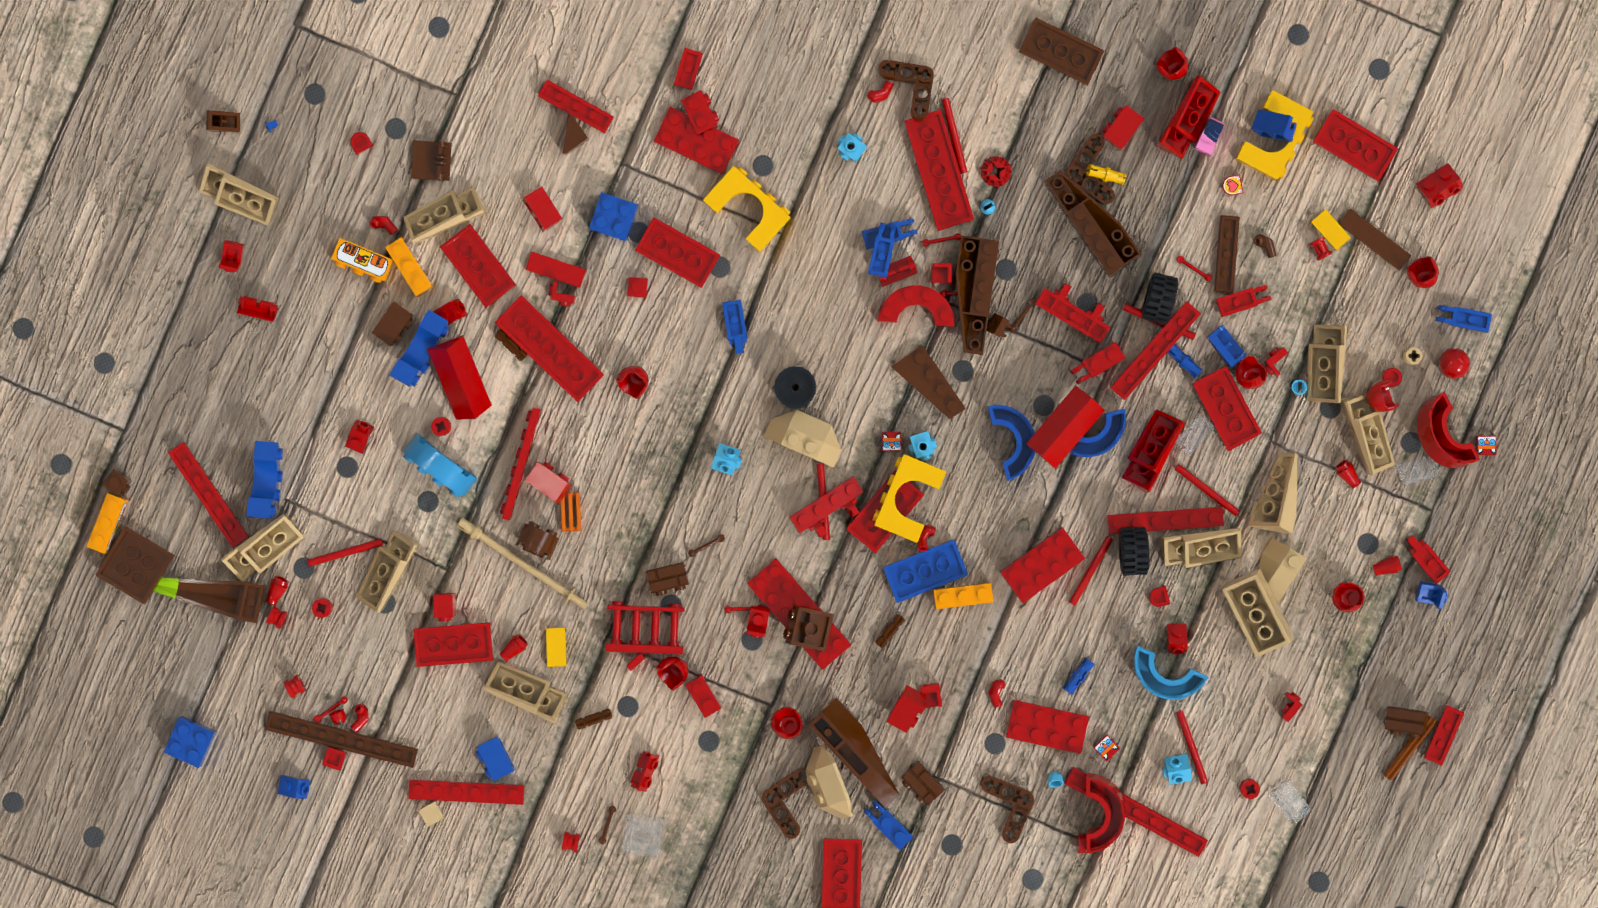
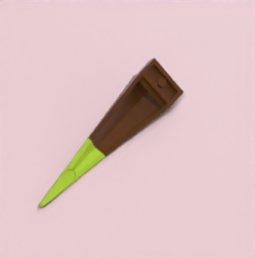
[154,578,265,624]

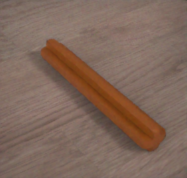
[1384,716,1437,780]

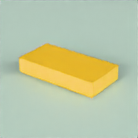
[1311,209,1351,251]
[546,628,567,667]

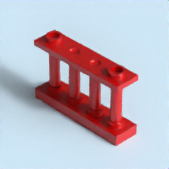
[606,601,685,654]

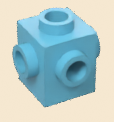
[837,133,867,163]
[908,431,937,461]
[711,443,742,476]
[1162,754,1192,785]

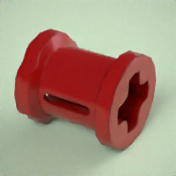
[1309,236,1332,261]

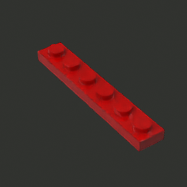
[1110,301,1201,400]
[500,407,542,520]
[168,442,249,548]
[1107,507,1224,534]
[408,779,525,805]

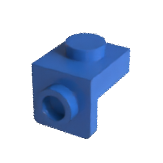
[1415,581,1448,609]
[277,775,310,799]

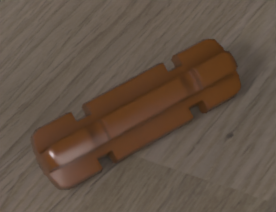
[495,329,528,361]
[875,614,905,648]
[575,709,613,730]

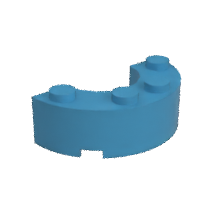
[403,433,478,498]
[1133,645,1208,700]

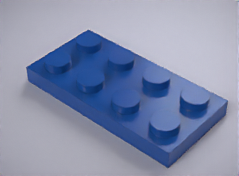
[883,539,968,603]

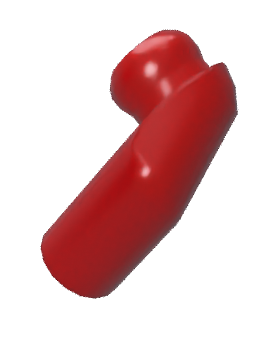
[867,80,894,103]
[369,216,398,235]
[917,525,935,552]
[988,679,1006,708]
[350,704,369,733]

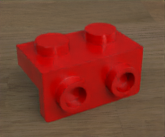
[681,90,720,135]
[1416,163,1463,208]

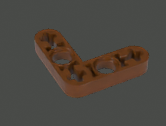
[878,60,934,121]
[1066,134,1115,205]
[762,768,808,839]
[981,775,1034,843]

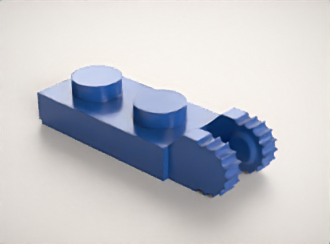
[861,218,918,250]
[868,222,896,278]
[1435,305,1492,333]
[864,800,913,850]

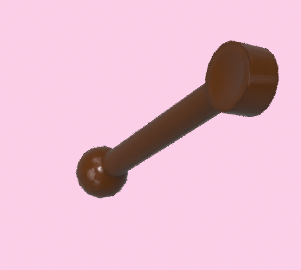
[1009,299,1036,332]
[688,534,725,557]
[599,806,616,844]

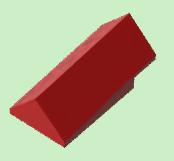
[1156,75,1221,159]
[427,335,492,420]
[1026,385,1105,469]
[1122,409,1185,493]

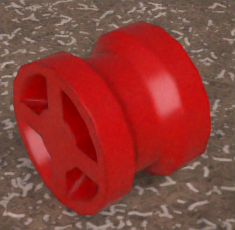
[431,417,452,436]
[312,598,333,618]
[266,606,288,629]
[284,674,306,698]
[1240,779,1260,799]
[562,831,580,853]

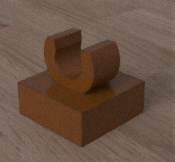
[986,313,1012,337]

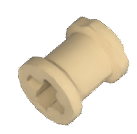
[1403,347,1423,365]

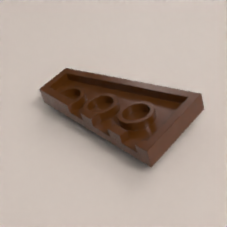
[891,345,966,419]

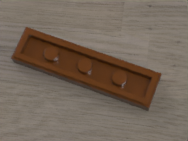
[1339,209,1411,271]
[1214,215,1240,293]

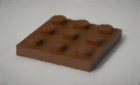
[95,526,175,605]

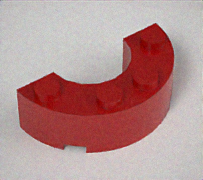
[877,285,954,327]
[1417,392,1480,468]
[1086,773,1126,853]

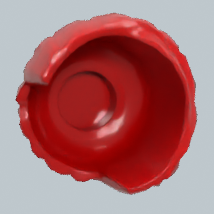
[1156,47,1188,80]
[1406,256,1439,289]
[1438,348,1470,379]
[1235,356,1267,389]
[616,366,649,399]
[1366,380,1399,412]
[1332,582,1365,613]
[656,657,688,691]
[771,707,803,739]

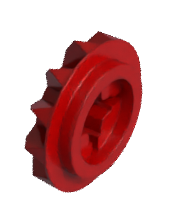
[981,156,1011,187]

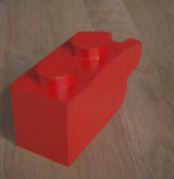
[1070,342,1125,384]

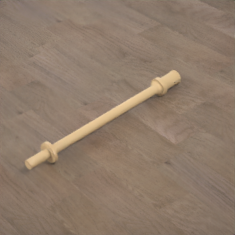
[457,517,589,610]

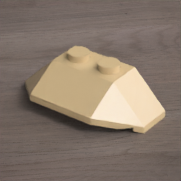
[764,410,841,468]
[805,744,854,819]

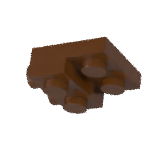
[783,605,834,652]

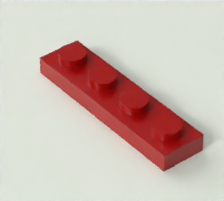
[538,80,614,134]

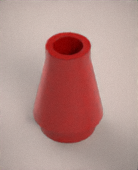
[1335,459,1361,489]
[1373,555,1402,576]
[266,576,289,605]
[500,634,528,662]

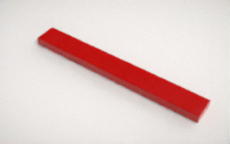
[1064,767,1208,857]

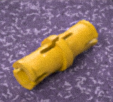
[1086,164,1126,185]

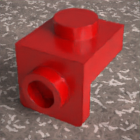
[219,240,244,272]
[548,281,576,307]
[433,299,468,326]
[1264,347,1288,377]
[345,420,374,454]
[1167,624,1188,655]

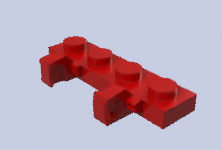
[1035,283,1110,343]
[789,476,864,537]

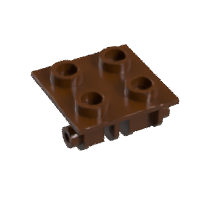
[411,140,452,181]

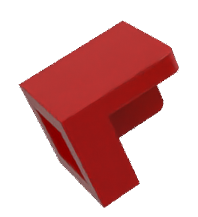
[932,263,952,284]
[920,683,942,708]

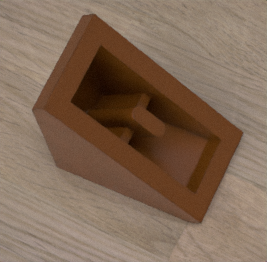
[206,110,240,132]
[562,115,589,155]

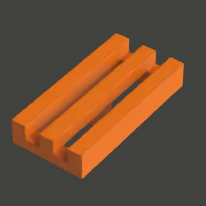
[561,492,582,532]

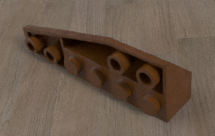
[1045,170,1141,278]
[956,235,999,355]
[808,698,900,808]

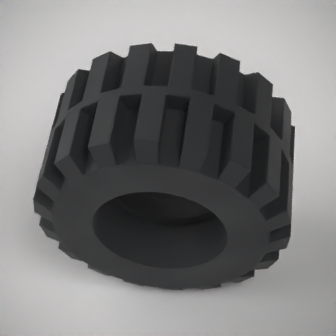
[1142,272,1178,324]
[1119,527,1149,576]

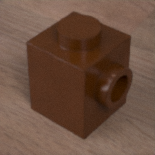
[102,469,132,496]

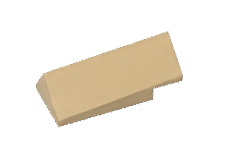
[199,164,279,226]
[403,186,488,244]
[1307,324,1347,403]
[1341,393,1395,475]
[221,514,304,582]
[1159,528,1241,568]
[356,531,420,613]
[484,662,567,723]

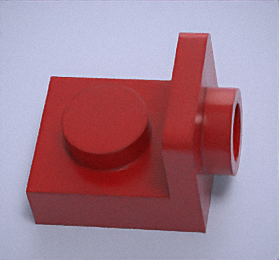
[746,605,770,638]
[1281,692,1303,722]

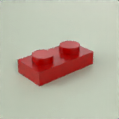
[674,48,703,90]

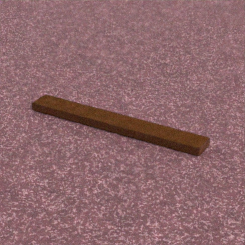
[265,711,418,768]

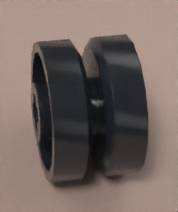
[774,366,816,408]

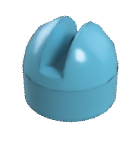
[980,199,996,215]
[1292,380,1308,395]
[1048,771,1064,788]

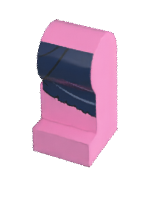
[1194,117,1225,156]

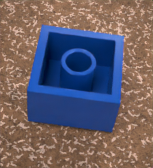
[589,192,638,242]
[163,716,217,768]

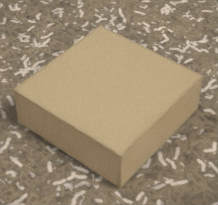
[418,801,445,827]

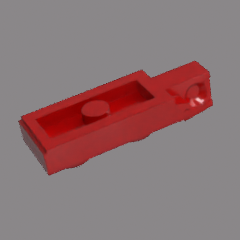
[1406,535,1451,584]

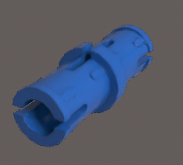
[1167,344,1203,379]
[1062,657,1095,695]

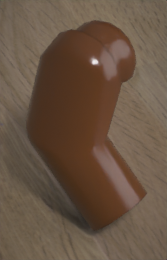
[1253,234,1277,258]

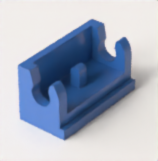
[1251,109,1297,142]
[1206,325,1247,368]

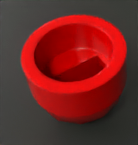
[329,709,346,725]

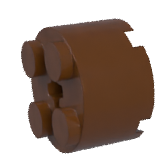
[515,521,559,560]

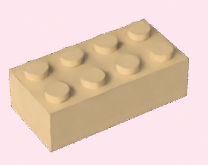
[1222,569,1294,657]

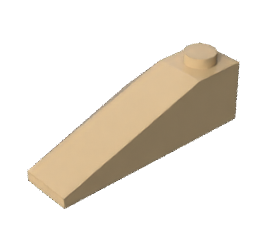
[1248,453,1298,534]
[1258,537,1307,603]

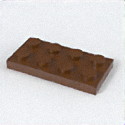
[1018,17,1104,86]

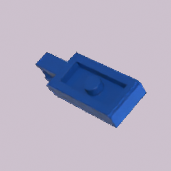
[722,300,747,354]

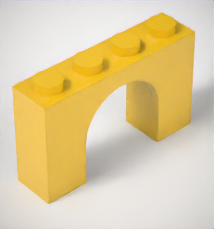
[1235,90,1314,181]
[703,166,791,252]
[872,454,946,543]

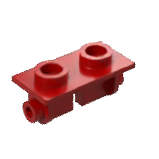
[878,256,918,287]
[236,295,279,322]
[630,751,659,792]

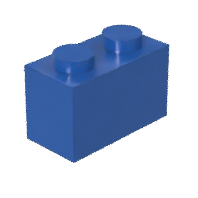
[475,735,516,781]

